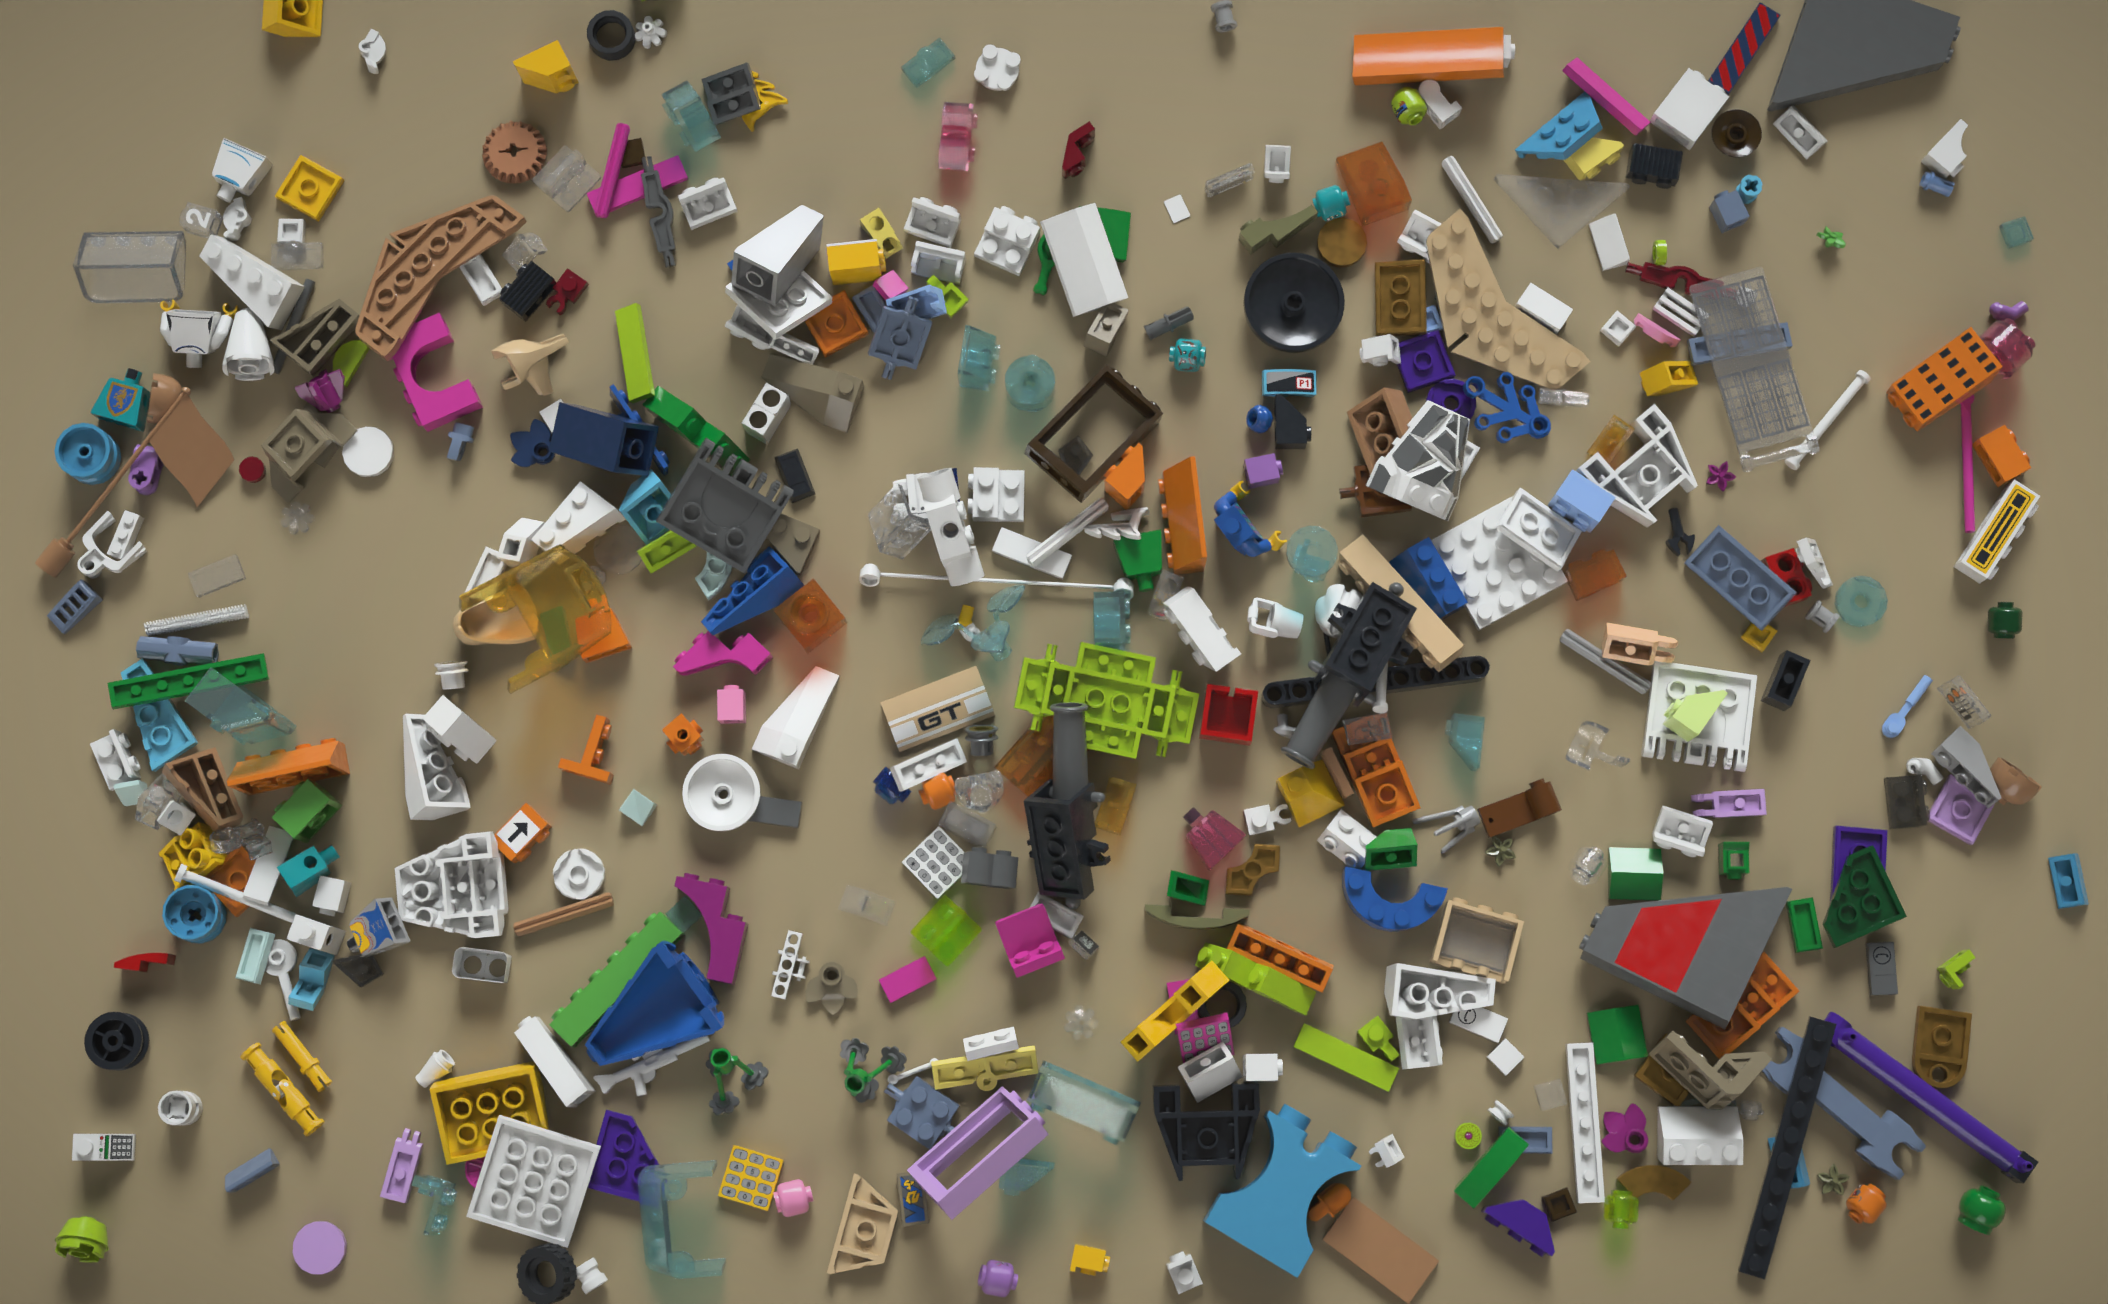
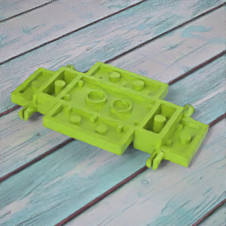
[1013,642,1199,759]

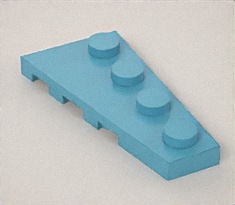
[121,659,198,772]

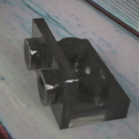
[1884,774,1930,830]

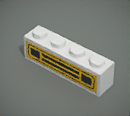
[1954,479,2040,584]

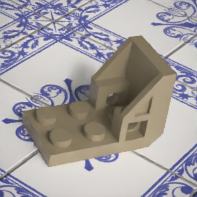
[1649,1031,1772,1110]

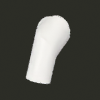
[1906,758,1944,785]

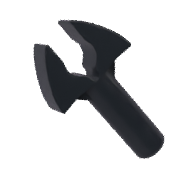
[1665,508,1695,556]

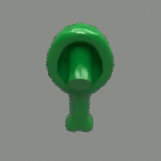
[1033,234,1055,296]

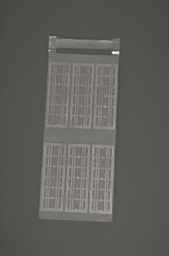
[1689,267,1820,472]

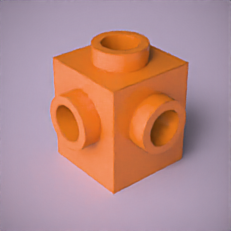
[662,713,704,756]

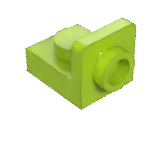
[1937,949,1976,990]

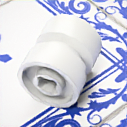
[158,1091,203,1126]

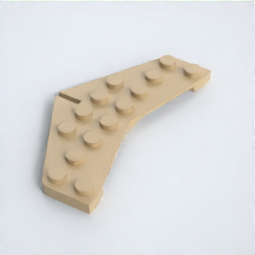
[1426,209,1591,390]

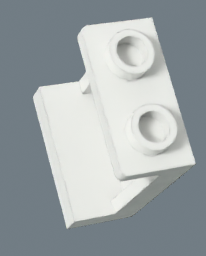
[1650,68,1729,150]

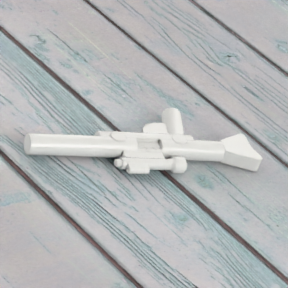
[593,1035,710,1096]

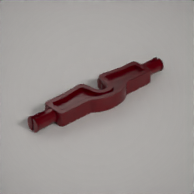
[1625,262,1737,301]

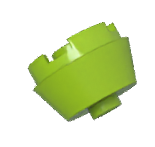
[55,1216,109,1263]

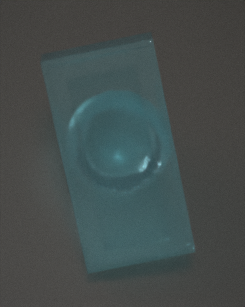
[901,37,955,88]

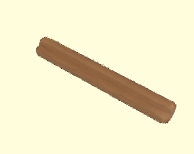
[513,892,614,936]

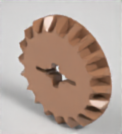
[482,120,547,184]

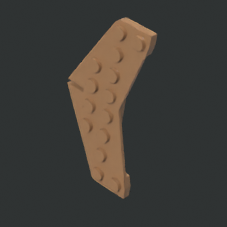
[355,196,527,362]

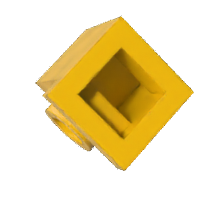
[1070,1244,1110,1276]

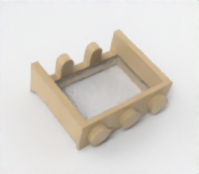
[1429,898,1524,984]

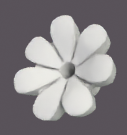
[635,16,667,49]

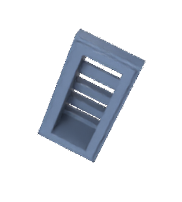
[47,579,103,634]

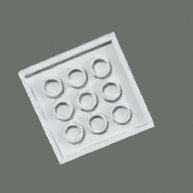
[1431,496,1568,631]
[466,1115,601,1248]

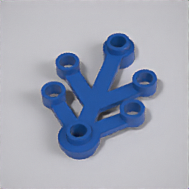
[1463,372,1551,443]

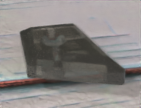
[1058,436,1093,475]
[333,954,384,988]

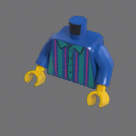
[1214,481,1287,557]

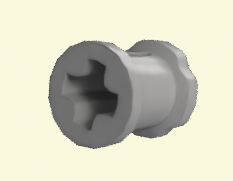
[1211,0,1237,32]
[1805,600,1840,633]

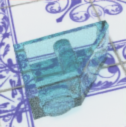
[1445,713,1485,771]

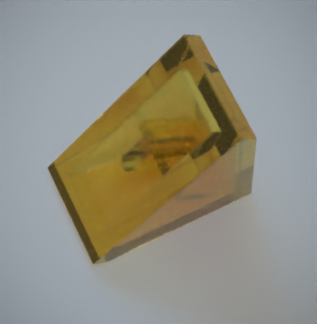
[1587,415,1635,464]

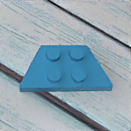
[1515,91,1603,160]

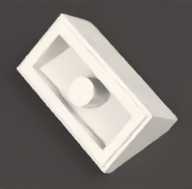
[1773,106,1828,160]
[1589,214,1630,271]

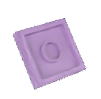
[1925,774,1995,845]

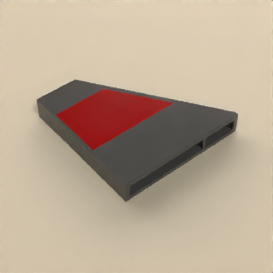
[1579,887,1792,1030]

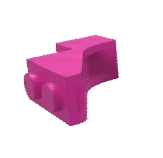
[673,631,773,676]

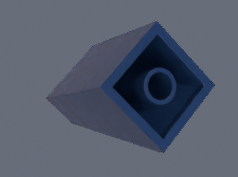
[549,402,659,476]

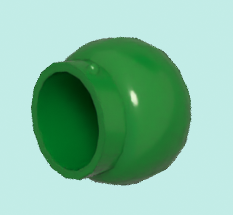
[1957,1185,2006,1235]

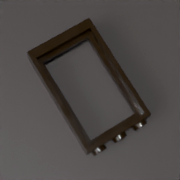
[1024,364,1163,503]

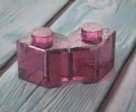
[938,102,978,171]

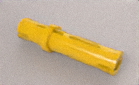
[272,1021,332,1092]

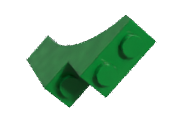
[642,386,751,477]

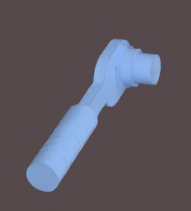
[1882,675,1933,738]

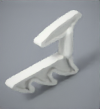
[1084,507,1149,540]

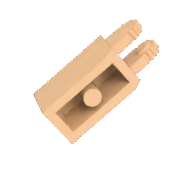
[1601,623,1678,666]

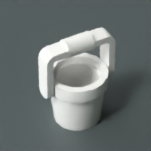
[1247,598,1303,639]

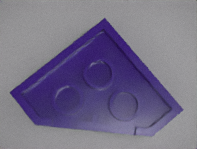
[588,1110,669,1207]

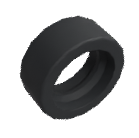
[587,10,635,61]
[1198,981,1247,1028]

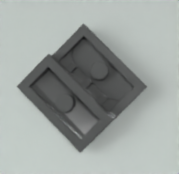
[701,62,761,126]

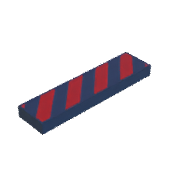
[1708,2,1781,95]

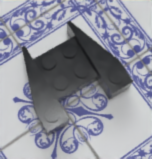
[1152,1082,1260,1181]

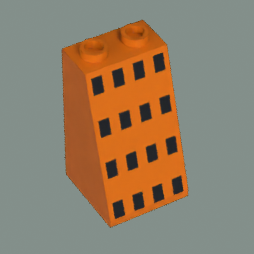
[1886,327,2003,432]

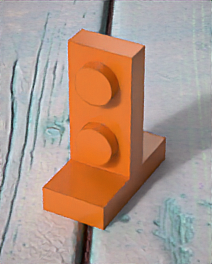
[558,714,614,785]

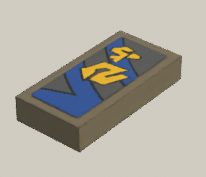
[897,1172,929,1227]

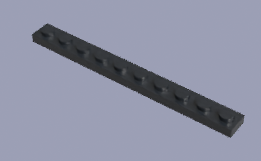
[1738,1016,1837,1280]

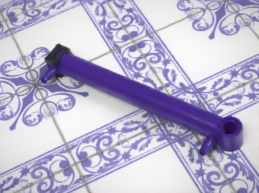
[1824,1012,2038,1183]

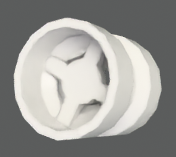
[576,1257,608,1294]

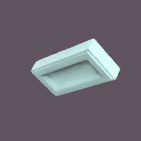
[235,928,275,985]

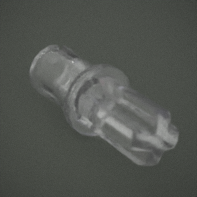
[1538,388,1590,408]

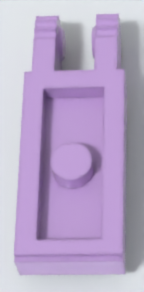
[1691,789,1767,818]

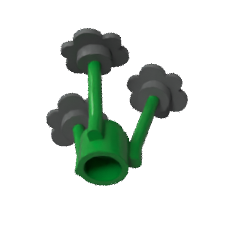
[840,1038,907,1103]
[706,1048,769,1115]

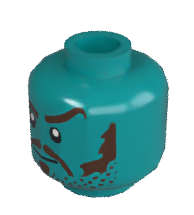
[1169,338,1206,372]

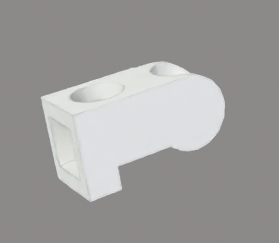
[1418,80,1462,129]

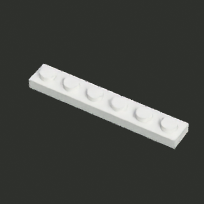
[1565,1043,1605,1203]

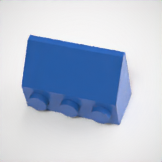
[1389,537,1468,620]

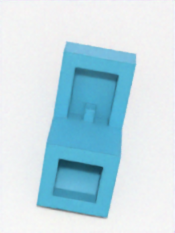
[288,948,334,1011]

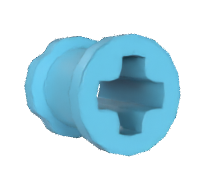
[1736,175,1763,204]

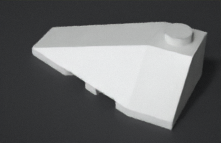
[752,666,840,770]
[403,714,471,820]
[1384,963,1496,1020]

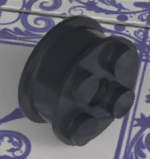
[84,1012,150,1070]

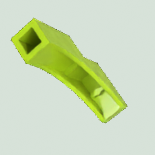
[1195,942,1316,1015]

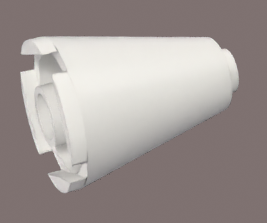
[222,308,274,381]

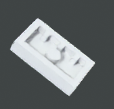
[90,729,141,791]

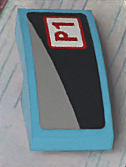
[1262,369,1316,398]

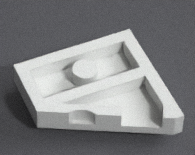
[1796,537,1833,589]

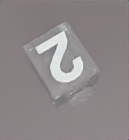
[180,202,223,239]

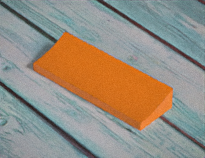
[1352,27,1504,86]

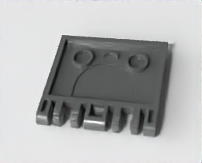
[656,438,794,574]

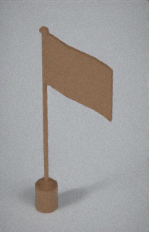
[35,387,234,578]

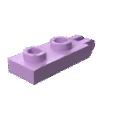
[380,1128,423,1203]

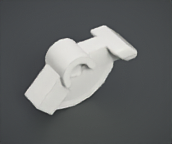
[359,29,386,74]
[223,197,252,242]

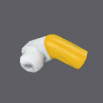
[957,605,980,642]

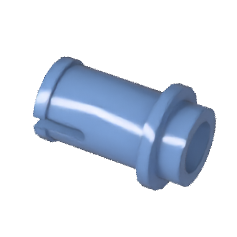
[1920,171,1955,197]

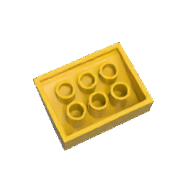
[429,1061,549,1165]

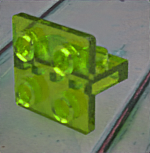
[911,895,982,967]

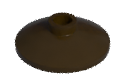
[1711,109,1762,158]

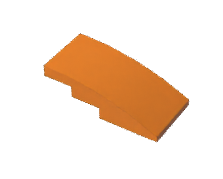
[1332,712,1421,828]
[1686,951,1799,1059]

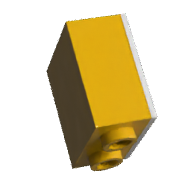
[826,239,887,286]

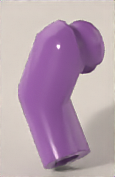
[1989,301,2029,323]

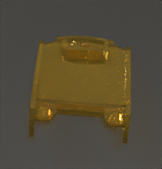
[459,544,611,694]

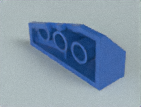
[701,546,804,635]

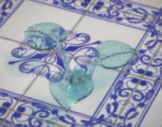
[921,585,1025,661]

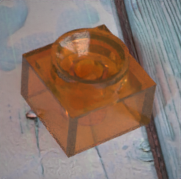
[774,578,847,654]

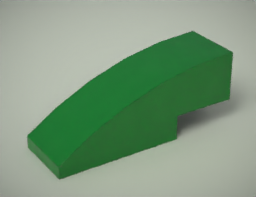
[1454,1127,1529,1209]

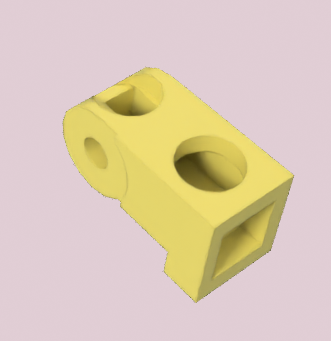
[860,208,903,259]

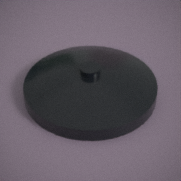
[1243,253,1345,353]

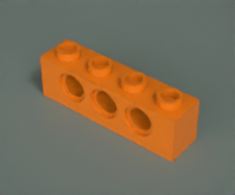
[1227,922,1334,993]

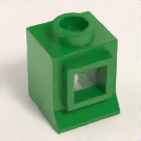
[1718,842,1750,880]

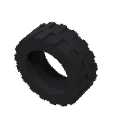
[516,1243,577,1304]

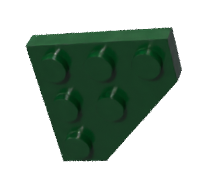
[1822,845,1907,948]

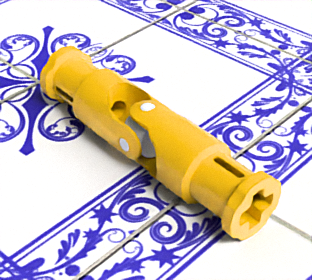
[240,1043,325,1137]

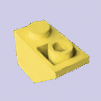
[1564,137,1624,182]

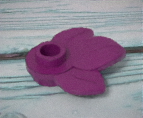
[1601,1103,1648,1153]

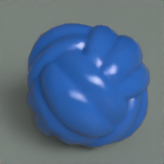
[1246,405,1273,433]

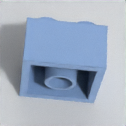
[1548,469,1616,533]

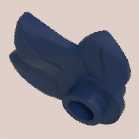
[510,419,555,467]

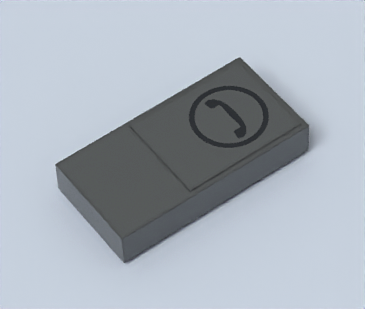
[1865,942,1898,996]

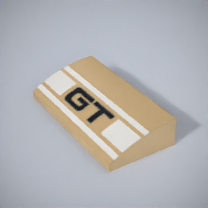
[880,666,995,752]

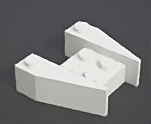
[1575,404,1698,527]

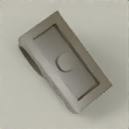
[1083,303,1129,357]

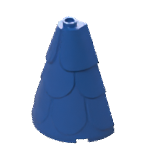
[585,941,725,1066]

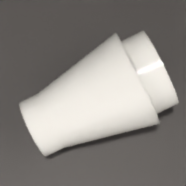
[415,1050,455,1088]

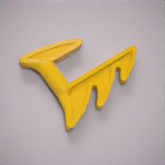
[741,71,788,132]

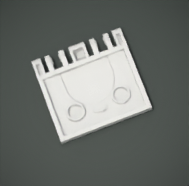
[1641,661,1757,772]

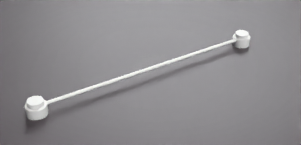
[859,564,1134,601]

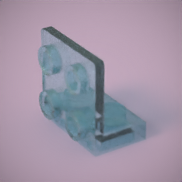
[411,1174,457,1236]

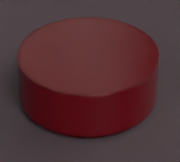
[239,456,266,483]

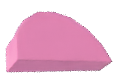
[1634,313,1681,348]

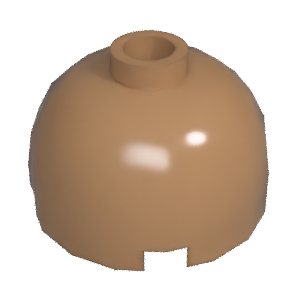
[147,373,183,424]
[1990,757,2042,805]

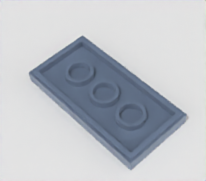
[1684,525,1797,631]

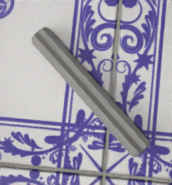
[1560,629,1651,694]

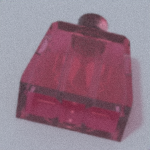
[1183,807,1246,871]

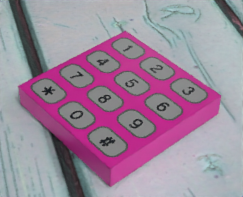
[1176,1013,1235,1063]

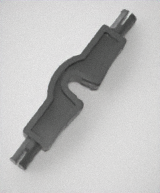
[641,156,676,268]

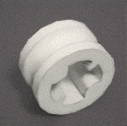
[1488,1100,1514,1126]

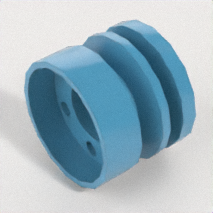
[162,885,227,944]

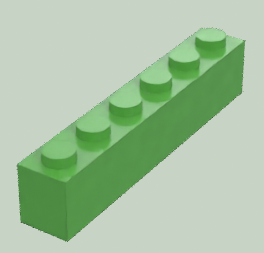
[549,912,685,1047]

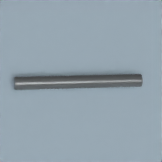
[274,279,315,374]

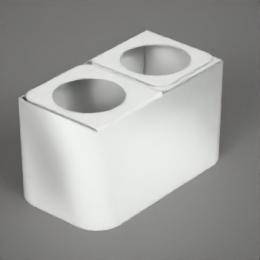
[742,383,791,444]
[452,947,512,983]

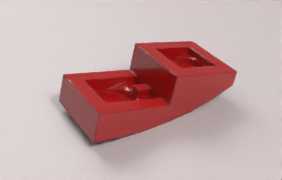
[113,953,176,972]

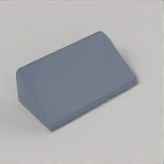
[225,1149,280,1193]

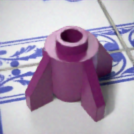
[295,369,345,413]

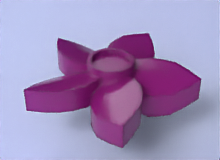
[1706,461,1737,491]

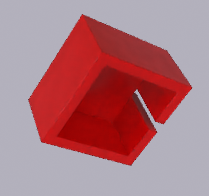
[1199,684,1258,746]

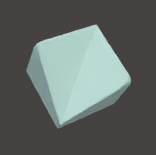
[619,789,657,826]

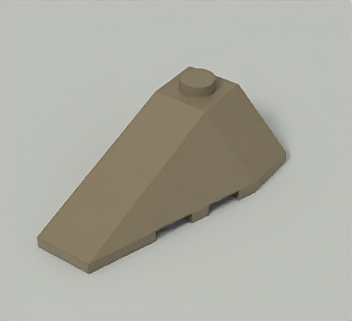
[761,354,864,433]

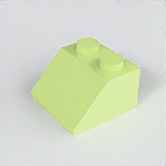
[1663,690,1728,742]

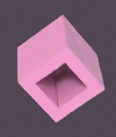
[717,685,746,724]

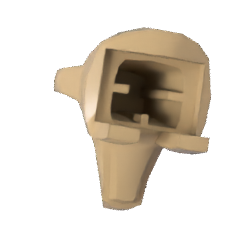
[491,333,569,396]

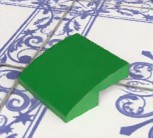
[1079,206,1131,263]

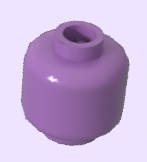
[978,1260,1018,1297]

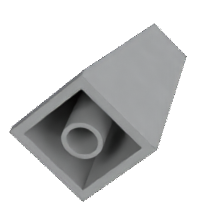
[731,205,824,306]

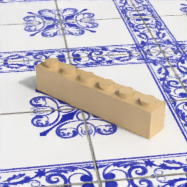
[1338,534,1464,672]

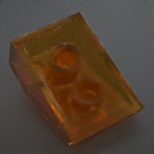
[1336,142,1412,226]

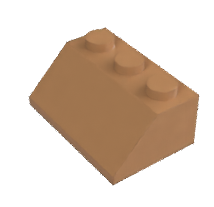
[1347,387,1412,475]

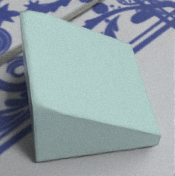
[113,780,149,806]

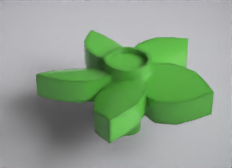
[1816,226,1846,248]

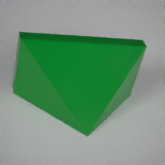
[1167,870,1210,906]

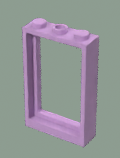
[907,1086,1049,1220]

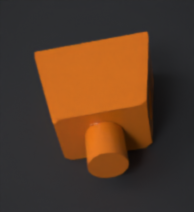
[577,598,632,663]

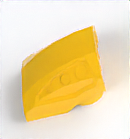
[159,822,227,891]

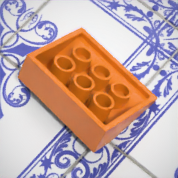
[1158,456,1207,575]
[227,738,350,796]

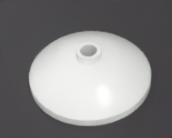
[682,754,760,831]

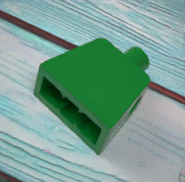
[1113,529,1162,592]

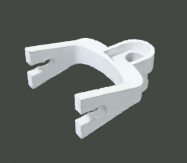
[78,511,147,579]

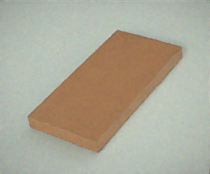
[1322,1197,1439,1304]

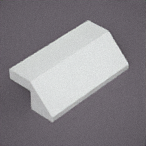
[1040,203,1128,317]

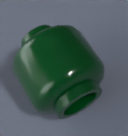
[1987,602,2023,639]

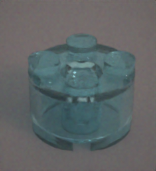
[1005,355,1055,412]

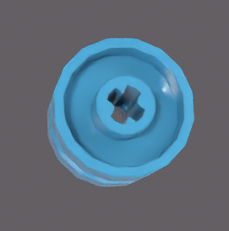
[54,423,122,485]

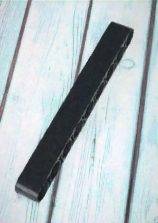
[1261,656,1490,708]

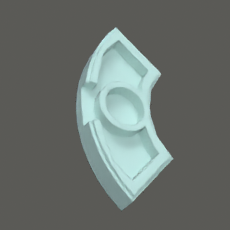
[695,551,732,601]

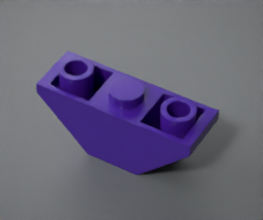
[1481,1199,1555,1257]

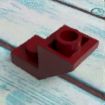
[1062,121,1095,179]

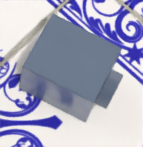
[1709,190,1750,233]

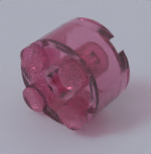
[1979,318,2036,379]

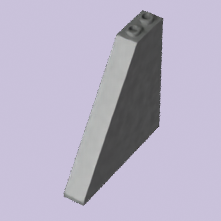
[1767,0,1961,112]

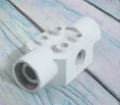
[917,468,985,586]

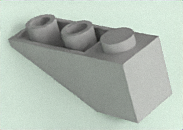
[1931,726,2001,809]

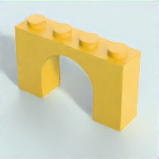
[1121,961,1229,1062]

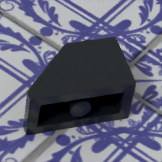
[1274,394,1312,449]

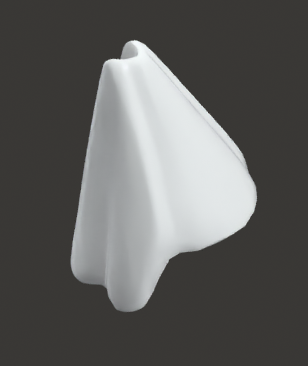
[1315,584,1363,638]

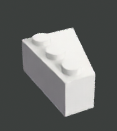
[531,481,626,564]

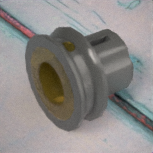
[965,725,998,756]

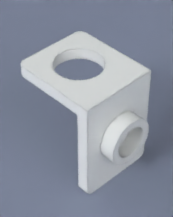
[157,800,196,836]

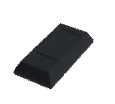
[775,448,816,503]

